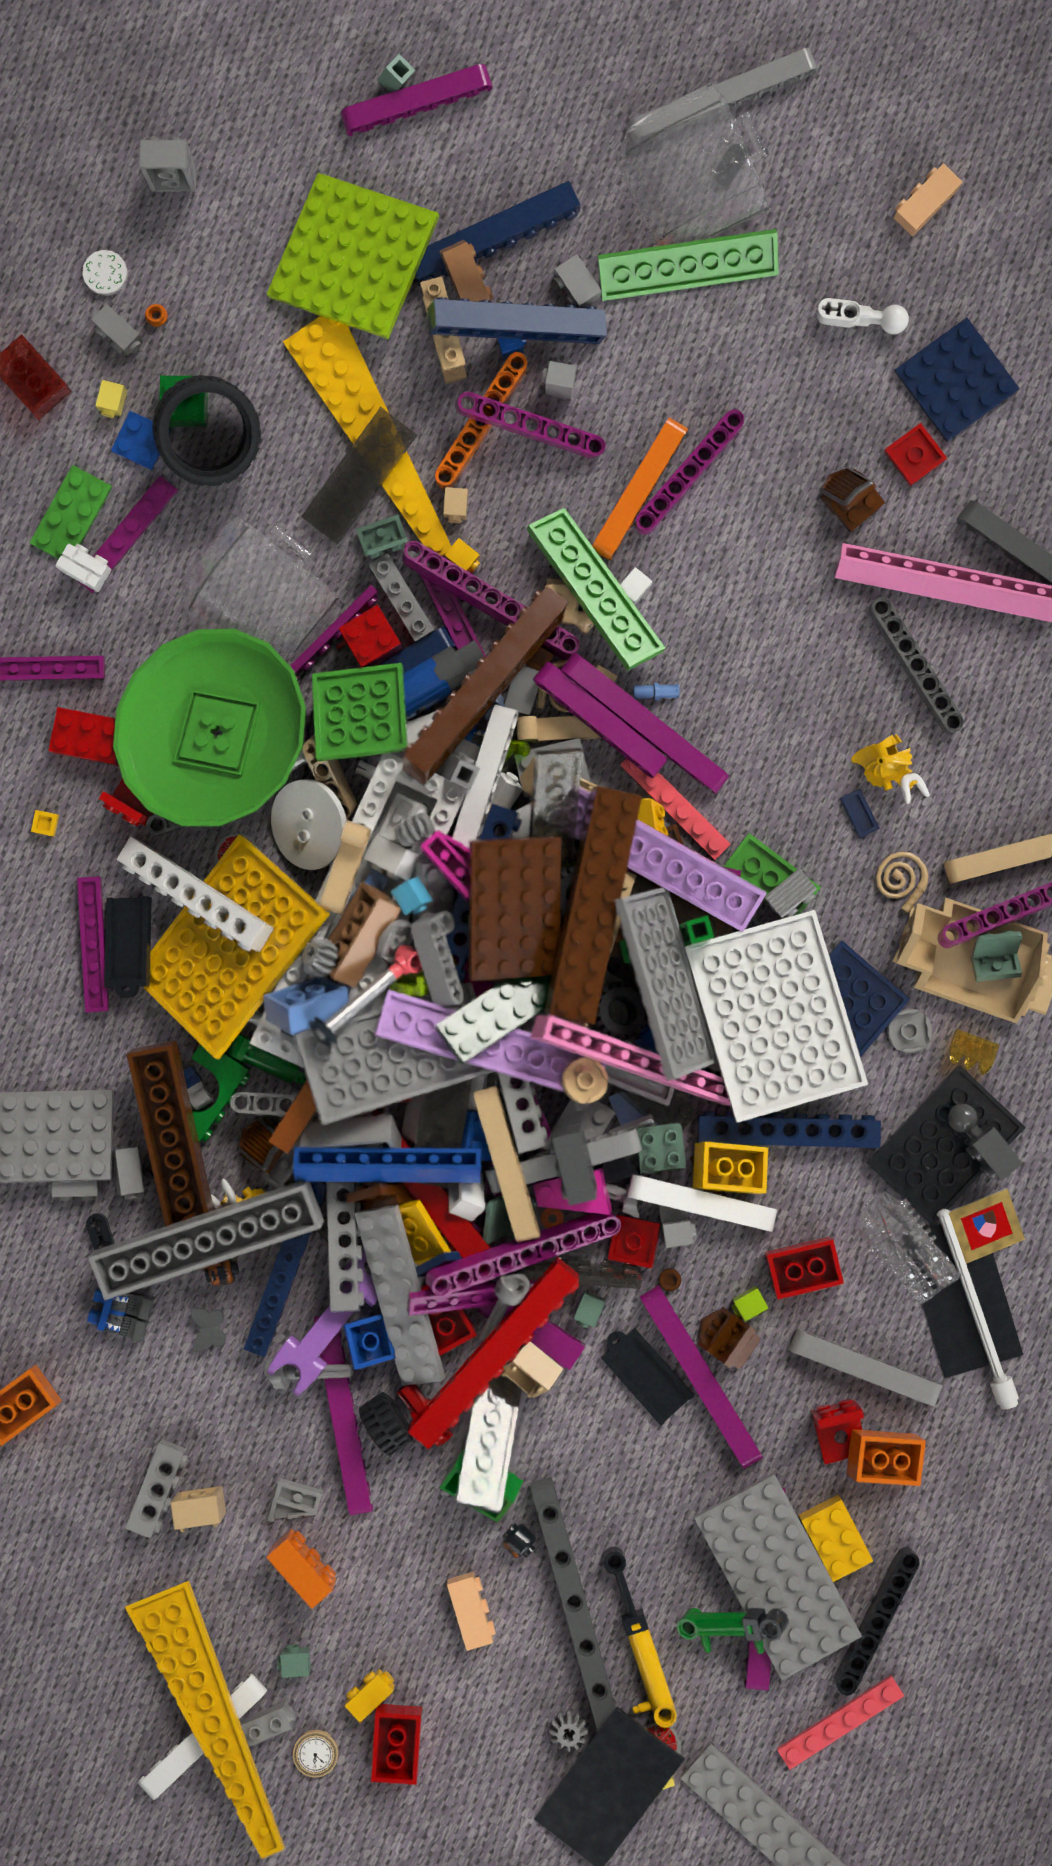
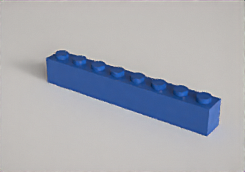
[293,1147,481,1183]

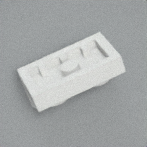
[378,793,429,849]

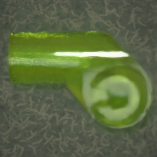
[504,740,531,763]

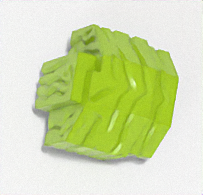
[389,970,429,998]

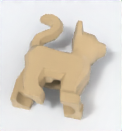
[545,578,594,634]

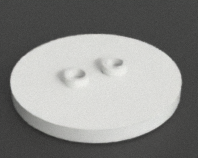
[271,779,346,870]

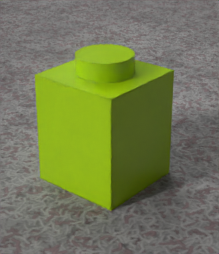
[731,1286,768,1322]

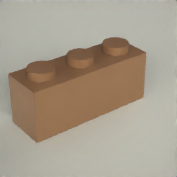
[439,240,494,303]

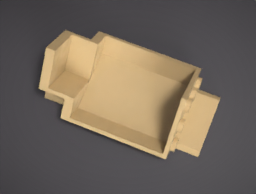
[892,897,1052,1024]

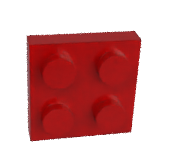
[884,423,947,487]
[608,1214,661,1269]

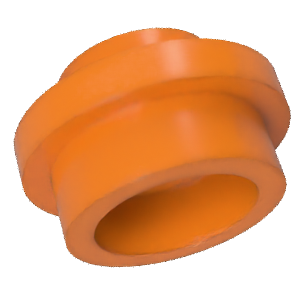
[145,304,168,327]
[541,1208,563,1228]

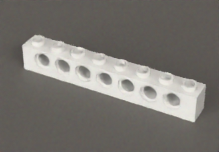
[117,836,274,952]

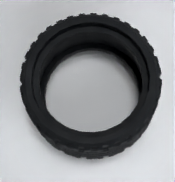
[152,375,261,486]

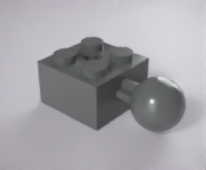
[948,1103,1023,1181]

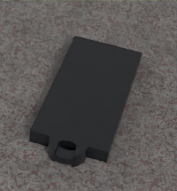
[104,896,152,998]
[601,1327,695,1426]

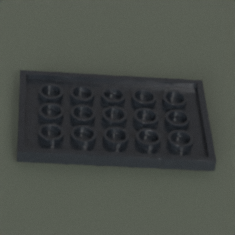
[866,1065,1026,1226]

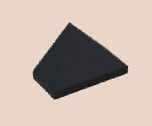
[598,1157,641,1184]

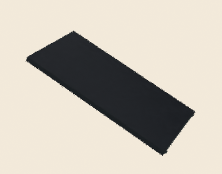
[902,1224,1023,1378]
[534,1707,685,1866]

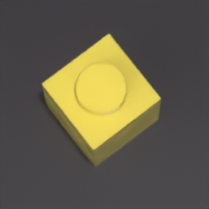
[95,380,127,418]

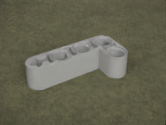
[411,911,463,1007]

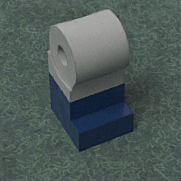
[183,1066,214,1111]

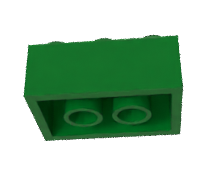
[439,1446,523,1523]

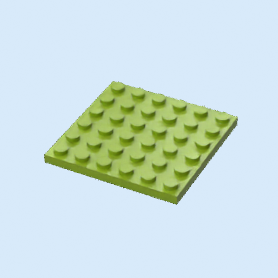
[266,173,440,339]

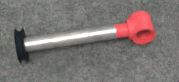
[308,944,423,1048]

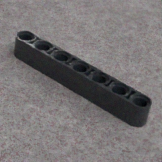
[834,1547,920,1696]

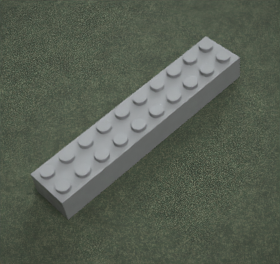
[89,1181,324,1300]

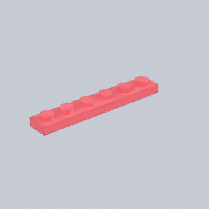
[620,759,731,860]
[777,1675,904,1770]

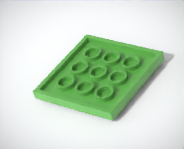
[312,663,408,762]

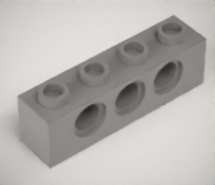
[368,553,435,642]
[496,1072,548,1153]
[125,1439,189,1538]

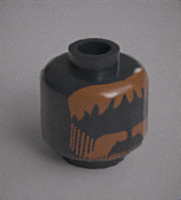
[204,1258,239,1287]
[502,1523,536,1558]

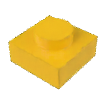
[31,810,59,837]

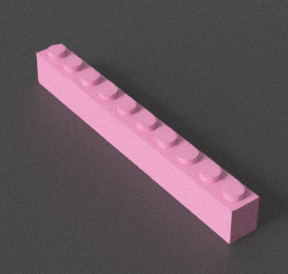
[835,543,1052,622]
[530,1015,731,1106]

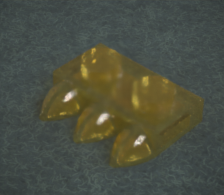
[948,1029,999,1075]

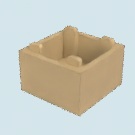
[501,1342,563,1398]
[171,1486,226,1532]

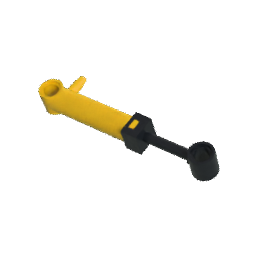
[603,1546,677,1728]

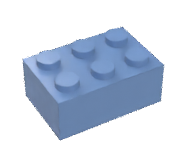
[263,977,349,1035]

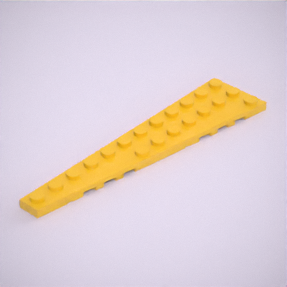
[283,316,451,556]
[125,1580,285,1859]

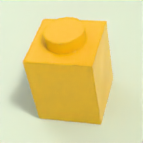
[445,538,480,574]

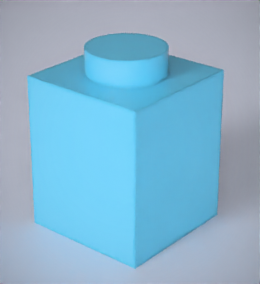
[391,876,432,915]

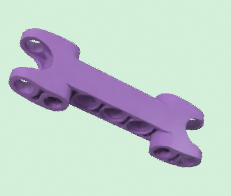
[266,1248,378,1397]

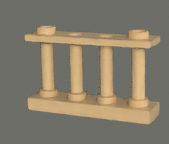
[420,277,467,384]

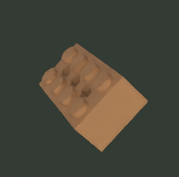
[328,881,401,988]

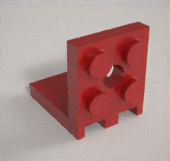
[99,778,154,827]
[811,1399,864,1464]

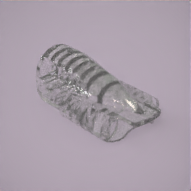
[859,1191,962,1304]

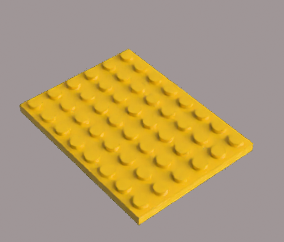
[143,834,330,1059]

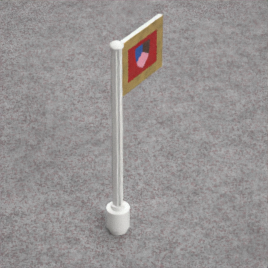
[937,1188,1025,1410]

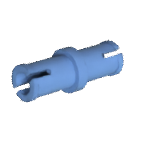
[633,683,679,701]

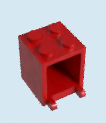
[336,605,403,668]

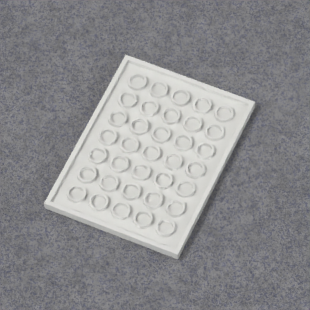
[685,910,868,1123]

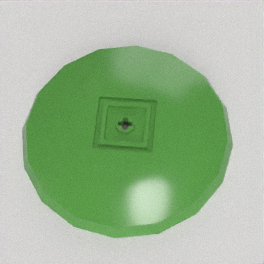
[113,629,306,826]

